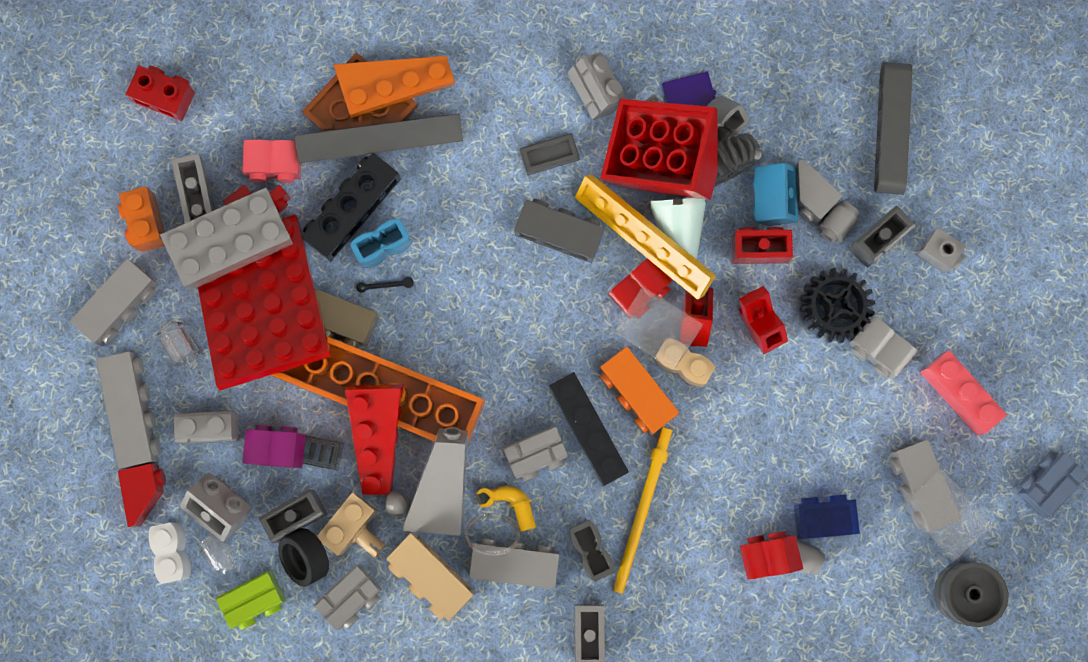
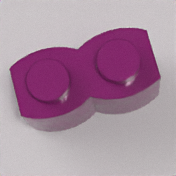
[242,425,306,469]

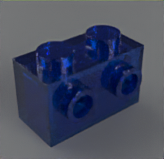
[794,494,860,539]

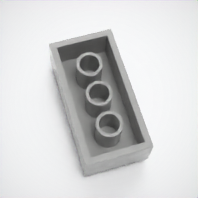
[160,188,293,291]

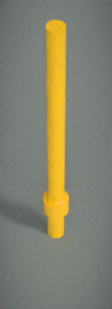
[612,427,673,594]

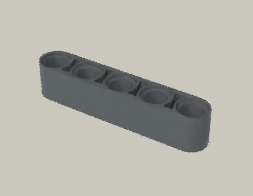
[874,62,912,195]

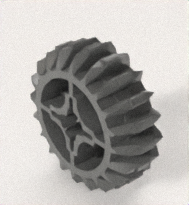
[714,133,762,187]

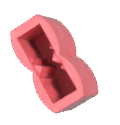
[242,140,301,183]

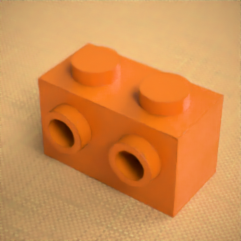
[118,186,165,252]

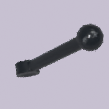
[356,277,414,293]

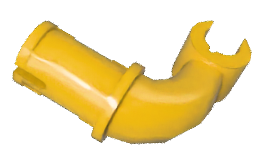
[476,485,536,532]

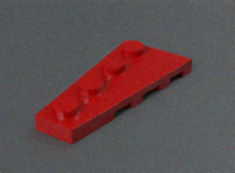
[345,384,404,495]

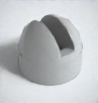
[386,491,410,515]

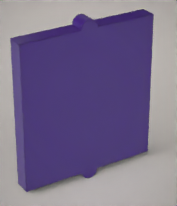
[662,71,717,106]

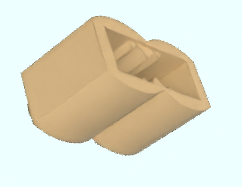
[654,339,715,388]

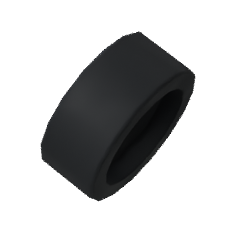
[278,528,329,587]

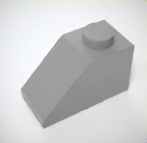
[795,158,843,225]

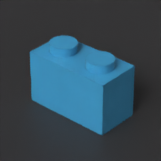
[752,163,798,226]

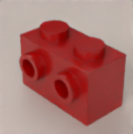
[125,65,195,121]
[732,227,793,264]

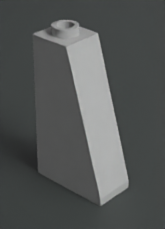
[403,427,468,536]

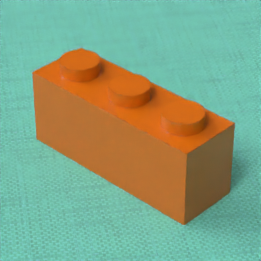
[599,346,680,435]

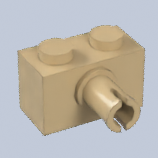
[317,492,386,558]

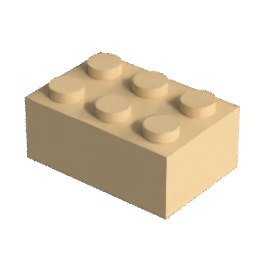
[386,533,477,621]

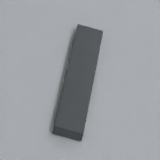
[294,113,463,163]

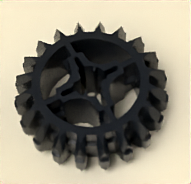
[799,268,875,344]

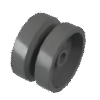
[934,561,1009,628]

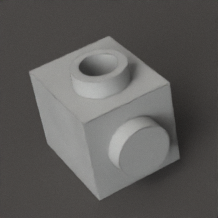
[917,228,966,273]

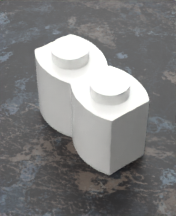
[148,522,191,584]

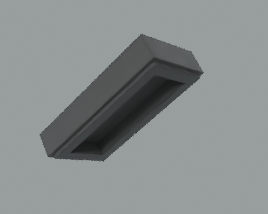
[520,133,580,176]

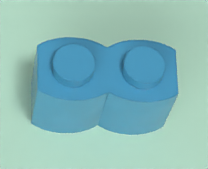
[350,219,412,268]

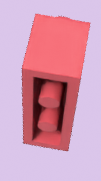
[920,350,1007,435]

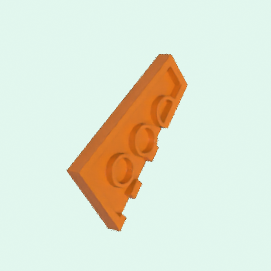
[333,56,455,118]

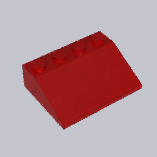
[600,99,718,200]

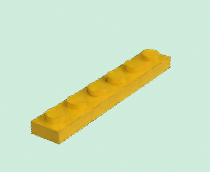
[574,174,716,299]

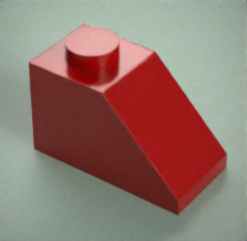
[679,287,714,347]
[118,464,166,527]

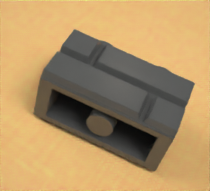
[849,205,915,268]
[259,489,328,543]

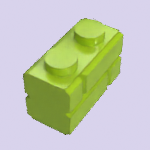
[216,570,287,631]

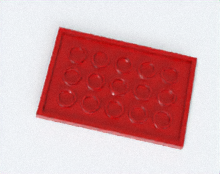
[198,214,331,391]

